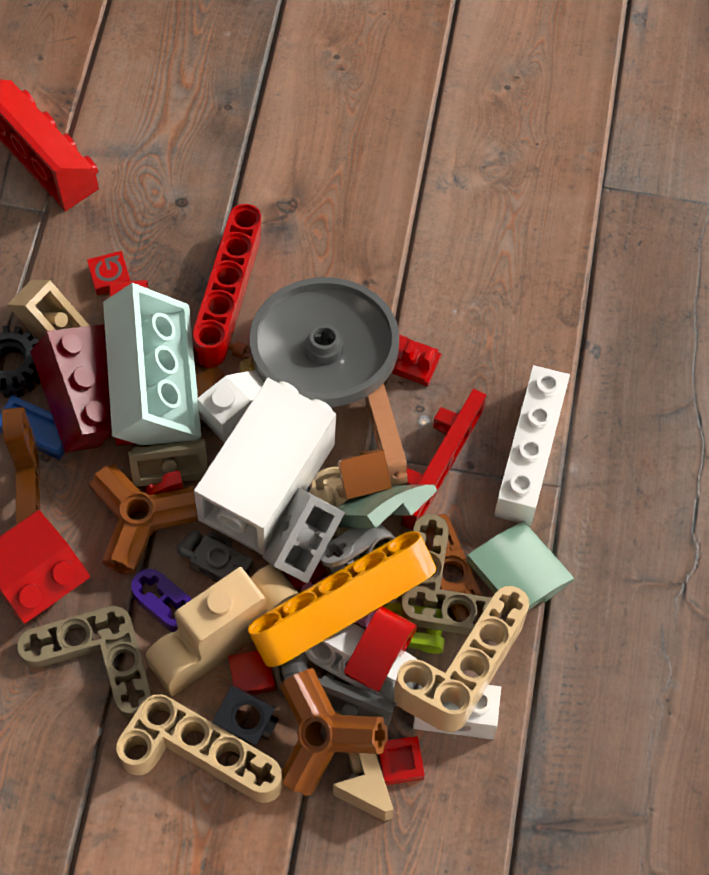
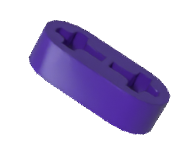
[131,569,192,632]

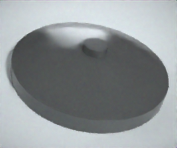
[249,277,399,407]

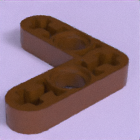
[2,407,41,524]

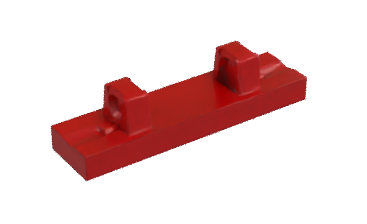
[401,388,487,531]

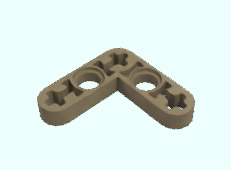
[401,514,510,635]
[17,606,152,719]

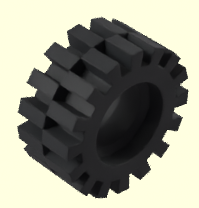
[0,325,41,398]

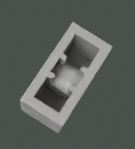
[262,488,345,583]

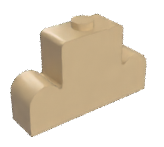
[146,564,299,698]

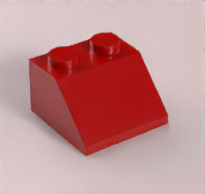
[0,509,91,624]

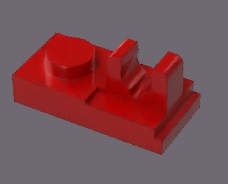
[392,334,442,387]

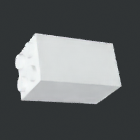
[194,378,336,555]

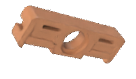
[365,383,408,486]

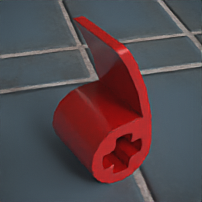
[344,606,417,692]

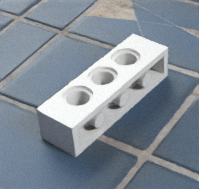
[494,365,570,526]

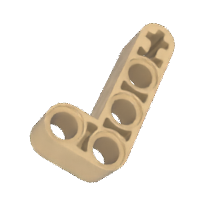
[394,586,530,732]
[117,694,283,803]

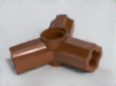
[89,464,199,575]
[280,668,388,796]

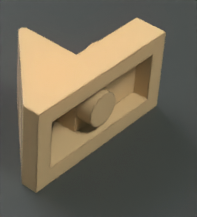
[333,753,394,822]

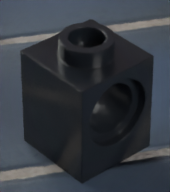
[212,685,279,745]

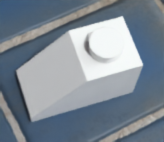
[197,370,264,443]

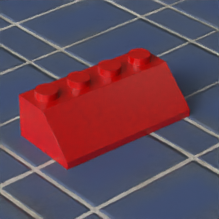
[0,79,99,212]

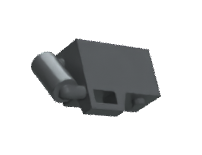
[176,530,253,582]

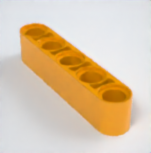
[248,531,436,667]

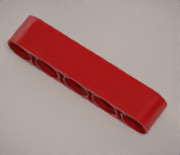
[193,204,262,368]

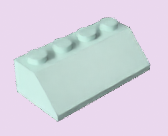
[103,283,201,445]

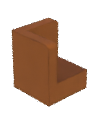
[337,449,392,499]

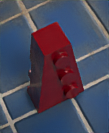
[30,324,112,453]

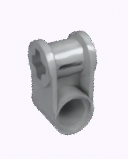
[321,524,396,574]

